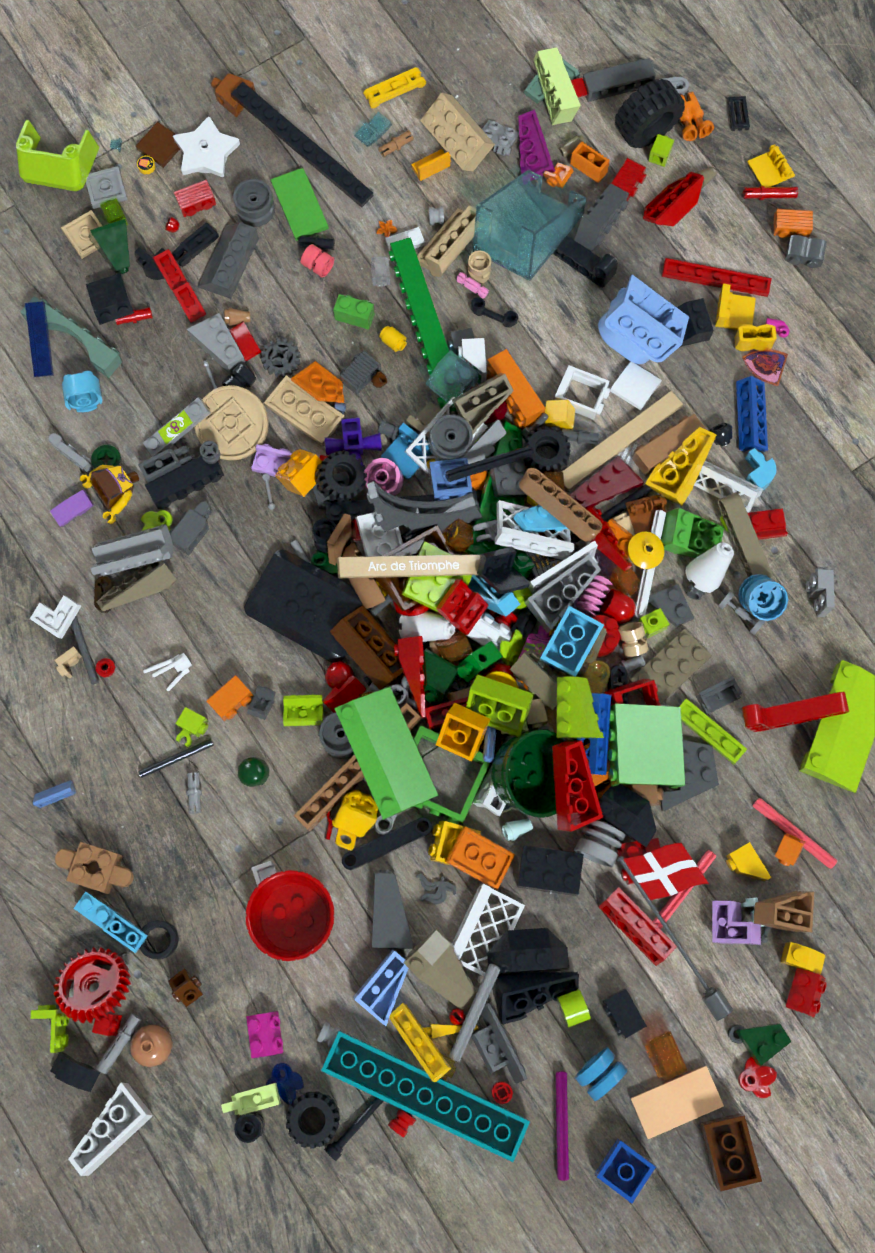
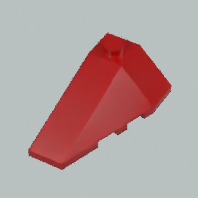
[394,636,426,718]

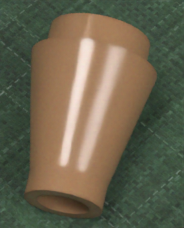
[224,308,250,326]

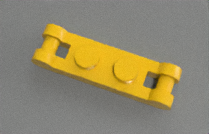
[363,67,426,109]

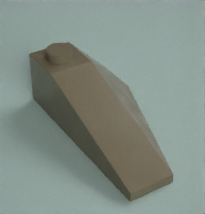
[97,560,177,611]
[404,928,477,1012]

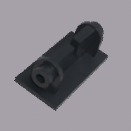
[511,606,537,640]

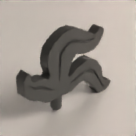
[416,874,456,904]

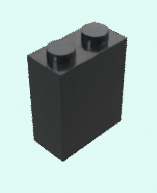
[86,273,134,325]

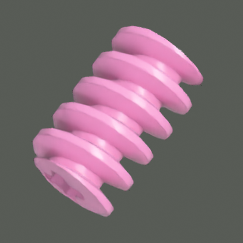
[576,575,613,617]

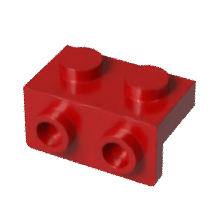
[785,968,827,1018]

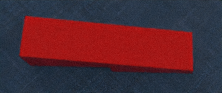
[152,249,206,323]

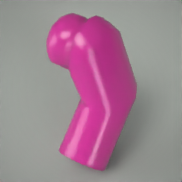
[765,318,790,338]

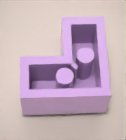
[712,901,761,945]

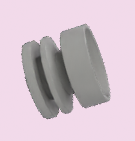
[574,820,625,867]

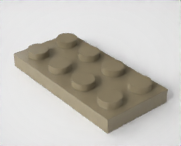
[629,629,712,704]

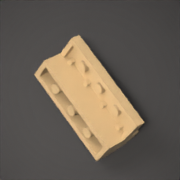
[417,206,485,277]

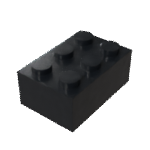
[517,845,584,896]

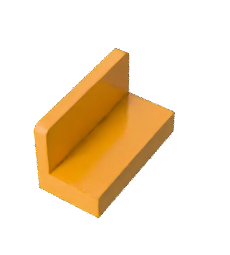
[411,149,451,181]

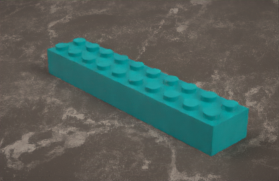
[321,1030,530,1162]

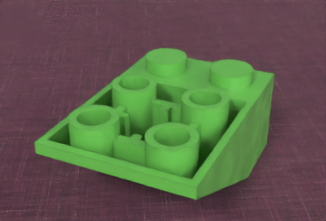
[661,508,724,558]

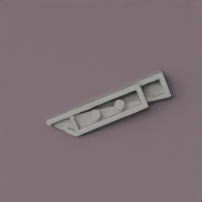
[461,420,507,464]

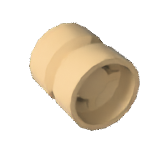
[468,250,491,284]
[619,622,649,657]

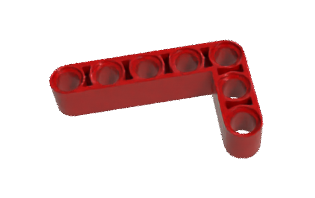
[741,692,850,732]

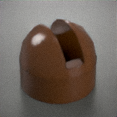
[371,372,388,388]

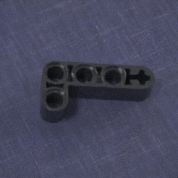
[549,233,618,288]

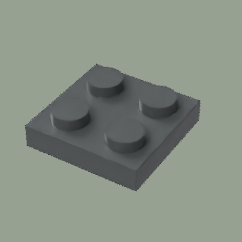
[490,459,527,497]

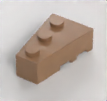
[754,891,814,933]

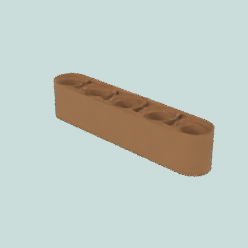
[519,468,602,542]

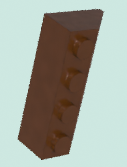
[330,606,403,690]

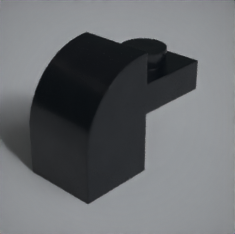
[134,247,176,280]
[50,1052,100,1092]

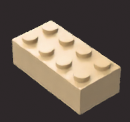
[420,93,495,172]

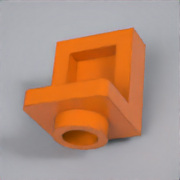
[543,163,574,188]

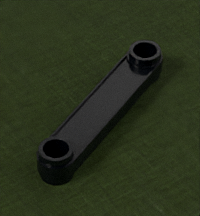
[342,817,432,870]

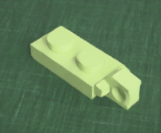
[221,1083,281,1115]

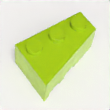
[557,676,604,738]

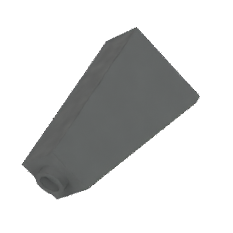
[372,870,413,949]

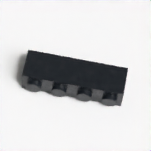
[145,454,224,510]

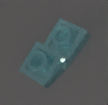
[354,112,392,147]

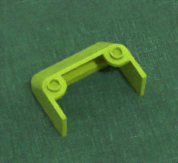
[16,120,99,191]

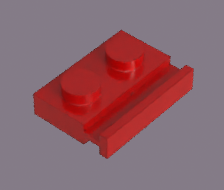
[748,508,788,540]

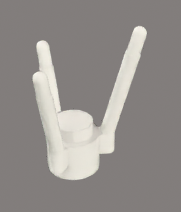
[143,653,192,691]

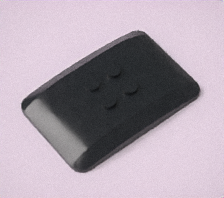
[244,549,373,663]

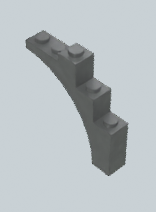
[366,481,483,533]

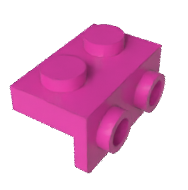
[246,1011,283,1058]

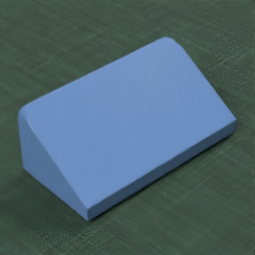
[33,780,76,808]

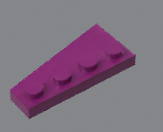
[518,109,555,184]

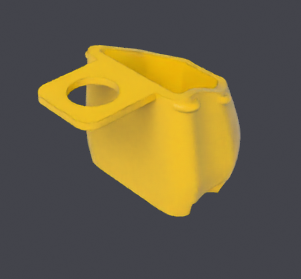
[332,790,378,850]

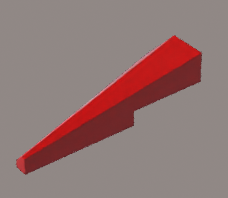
[587,506,632,571]

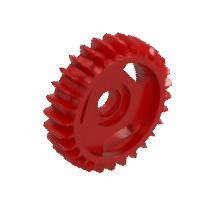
[53,947,131,1024]

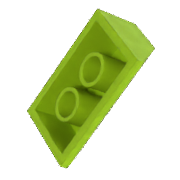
[466,675,534,737]

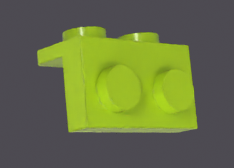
[283,694,324,726]

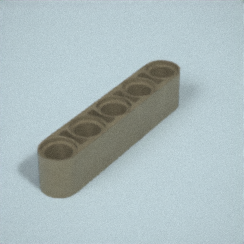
[718,492,772,578]

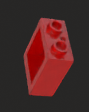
[604,679,661,706]

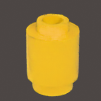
[379,326,407,352]

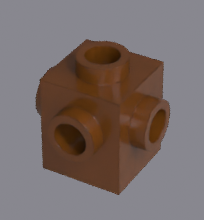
[168,968,203,1007]

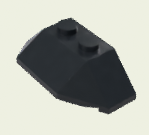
[595,782,657,848]
[487,928,569,973]

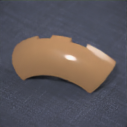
[342,542,386,609]

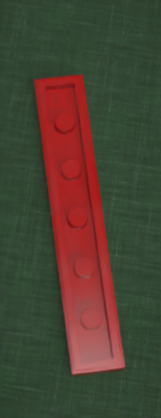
[662,258,772,297]

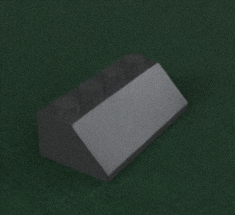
[198,222,259,299]

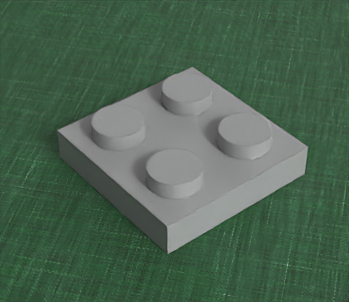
[86,166,128,209]

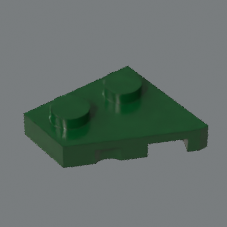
[736,1023,792,1066]

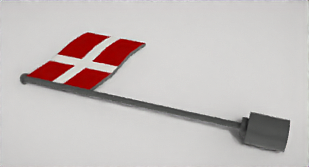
[617,843,733,1021]

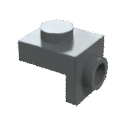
[247,685,275,720]

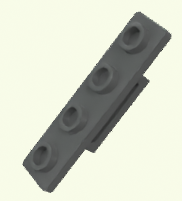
[471,1002,527,1083]

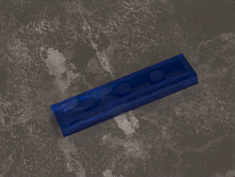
[25,301,54,377]

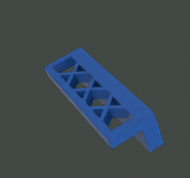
[736,376,768,452]
[577,693,611,775]

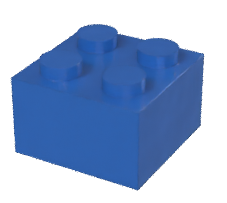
[594,1138,656,1203]

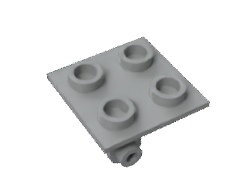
[482,120,519,156]

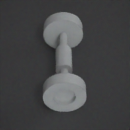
[718,592,766,635]

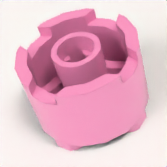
[364,458,404,496]

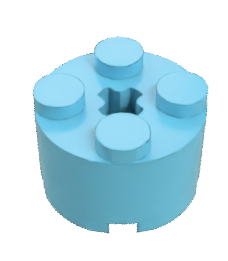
[62,371,102,412]

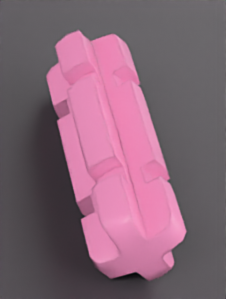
[457,272,489,298]

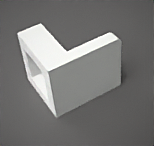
[251,861,277,886]

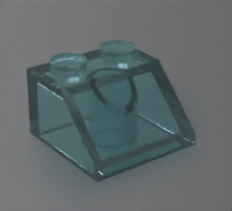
[426,350,479,408]

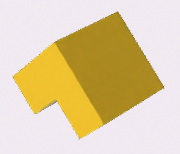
[544,400,575,430]

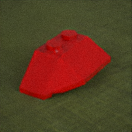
[643,172,704,227]

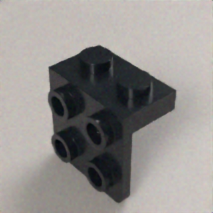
[477,547,530,594]

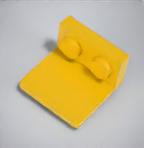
[715,284,756,330]

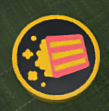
[137,156,156,174]

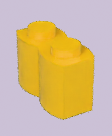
[734,324,777,351]

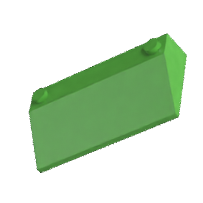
[335,687,438,820]

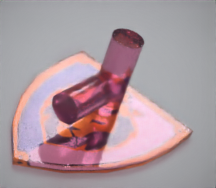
[742,349,788,386]

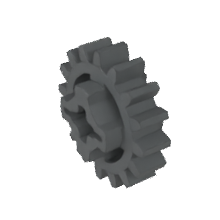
[261,338,301,378]

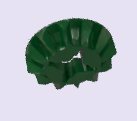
[91,445,122,468]

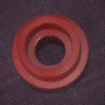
[96,658,116,678]

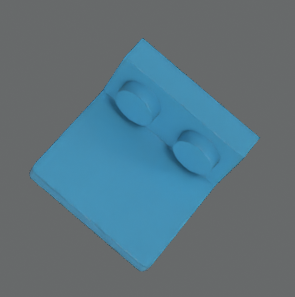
[381,423,432,479]

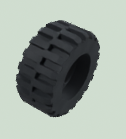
[615,79,685,148]

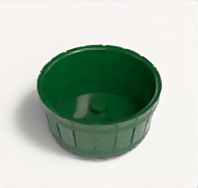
[491,730,566,818]

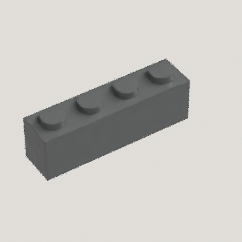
[583,58,656,102]

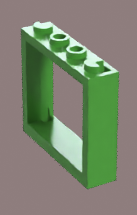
[414,725,491,825]

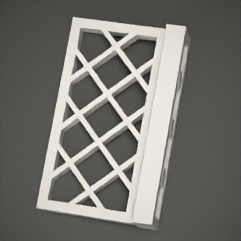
[404,397,488,480]
[495,500,574,560]
[528,541,598,595]
[452,884,525,976]

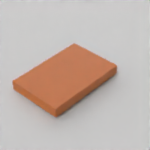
[445,826,515,890]

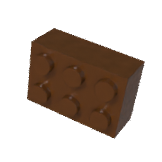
[700,1113,762,1191]

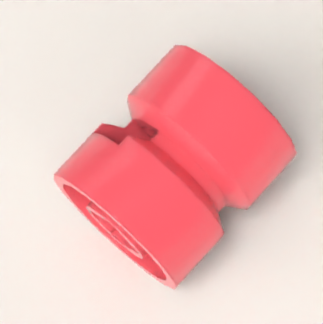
[300,244,335,278]

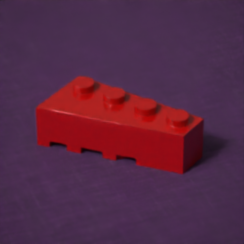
[552,740,603,832]

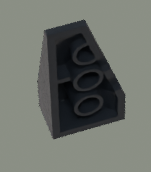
[494,972,579,1025]

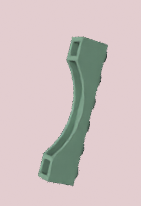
[21,296,122,378]

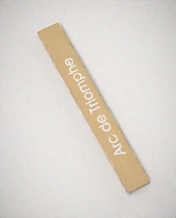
[337,555,481,578]

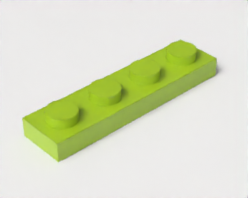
[679,698,747,765]

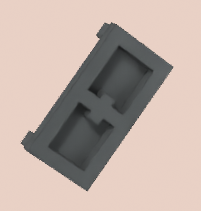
[696,676,742,715]

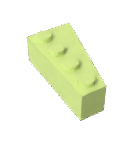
[534,48,581,125]

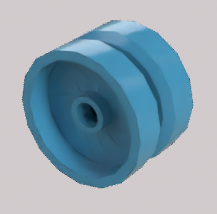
[574,1047,628,1101]

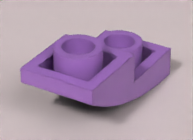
[50,490,94,527]

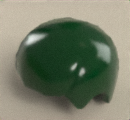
[237,757,269,787]

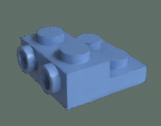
[429,457,472,501]

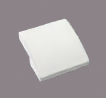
[611,362,662,410]

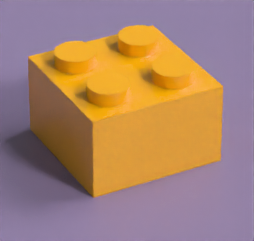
[275,449,322,497]
[436,703,491,762]

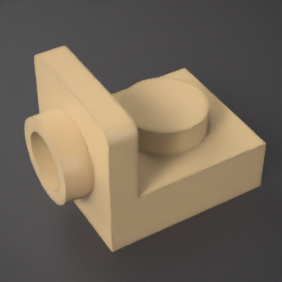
[55,646,82,679]

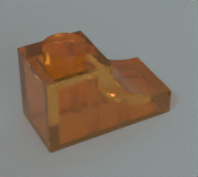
[609,559,640,596]

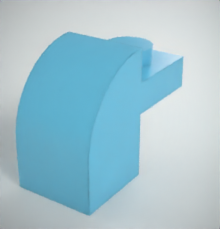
[745,448,776,490]

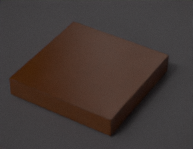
[136,122,180,168]

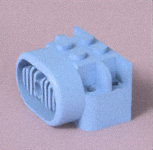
[598,275,689,364]

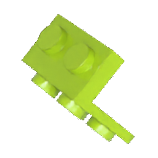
[30,1005,69,1053]

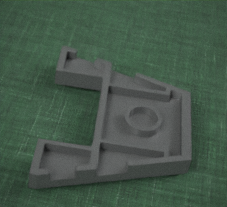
[660,740,719,811]

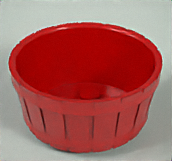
[245,870,335,961]

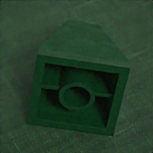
[88,219,130,274]

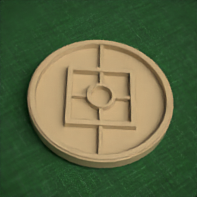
[195,386,269,461]

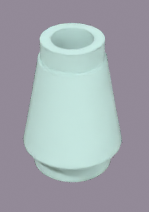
[502,818,533,841]

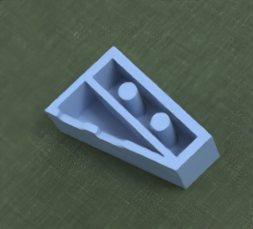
[353,949,409,1026]

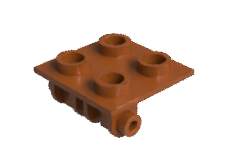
[625,494,667,535]

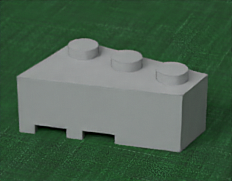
[187,313,247,375]

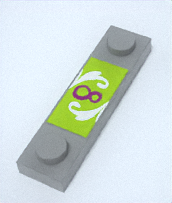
[143,397,211,457]

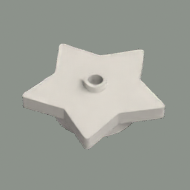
[173,117,240,177]

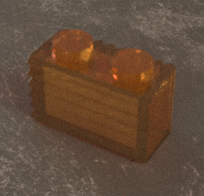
[645,1031,688,1081]

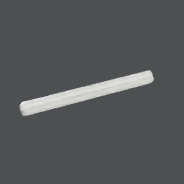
[634,510,666,618]

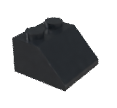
[677,298,714,347]

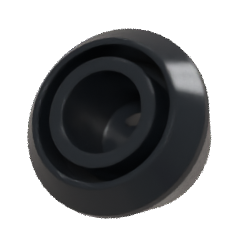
[709,423,733,446]

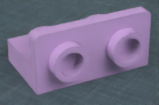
[251,444,292,477]

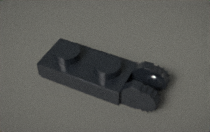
[172,222,219,267]

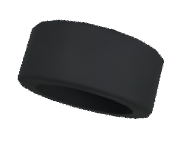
[139,920,179,960]

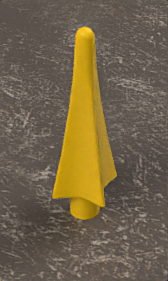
[423,1024,479,1039]

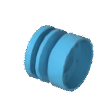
[738,574,788,621]

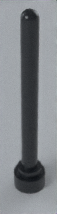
[324,1097,384,1161]

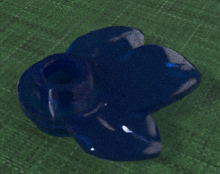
[266,1063,304,1105]

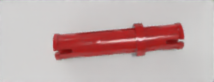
[743,186,798,200]

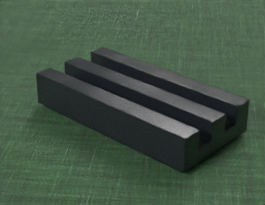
[727,96,750,131]

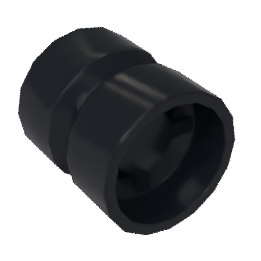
[222,364,256,389]
[312,519,336,553]
[234,1112,265,1143]

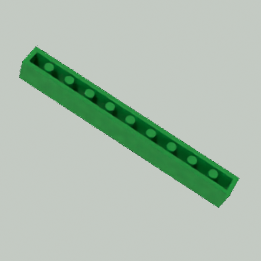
[388,237,463,413]

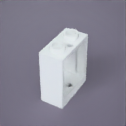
[554,365,611,420]

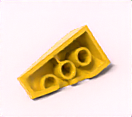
[645,427,716,506]

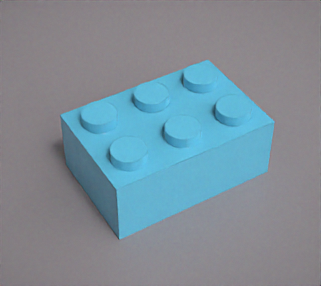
[540,606,604,677]

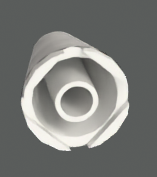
[686,542,734,593]
[399,610,455,642]

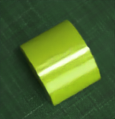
[557,989,591,1028]

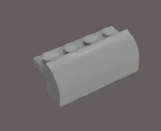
[90,524,173,576]

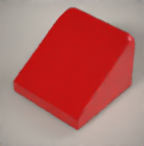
[571,78,588,98]

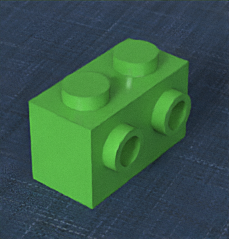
[333,294,375,330]

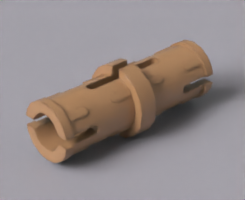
[378,130,414,158]

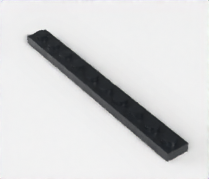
[231,82,374,208]

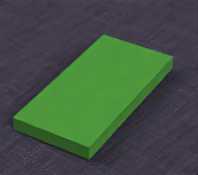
[270,168,329,241]

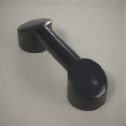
[470,297,518,327]

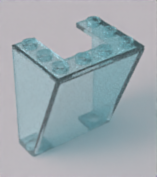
[473,170,586,281]

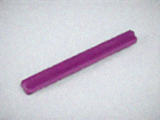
[556,1071,569,1181]

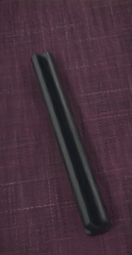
[445,446,534,482]

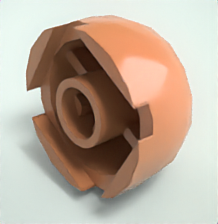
[130,1024,173,1067]

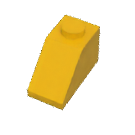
[726,842,771,881]
[780,942,826,975]

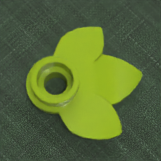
[141,510,173,531]
[500,629,526,667]

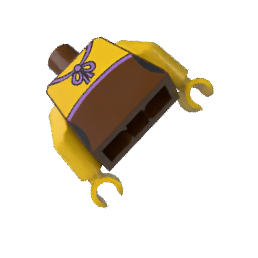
[80,465,139,524]

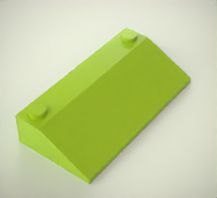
[799,660,875,793]

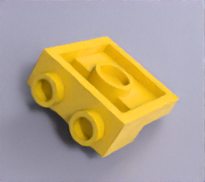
[428,821,481,865]

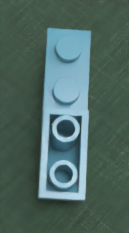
[73,891,148,953]

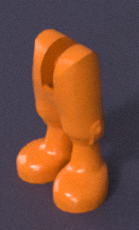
[679,92,714,141]

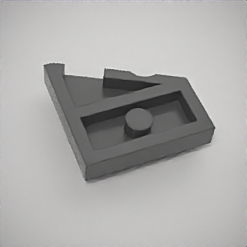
[648,584,694,627]

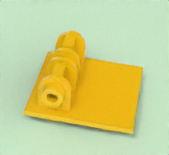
[747,144,795,187]

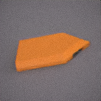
[291,361,344,403]

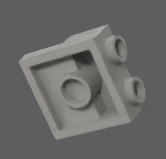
[806,567,835,617]

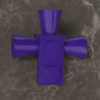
[324,418,382,466]

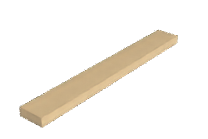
[556,391,683,491]

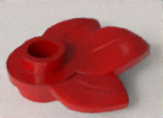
[738,1057,777,1098]

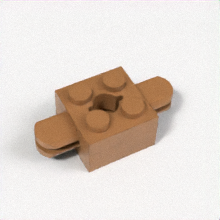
[55,842,134,894]

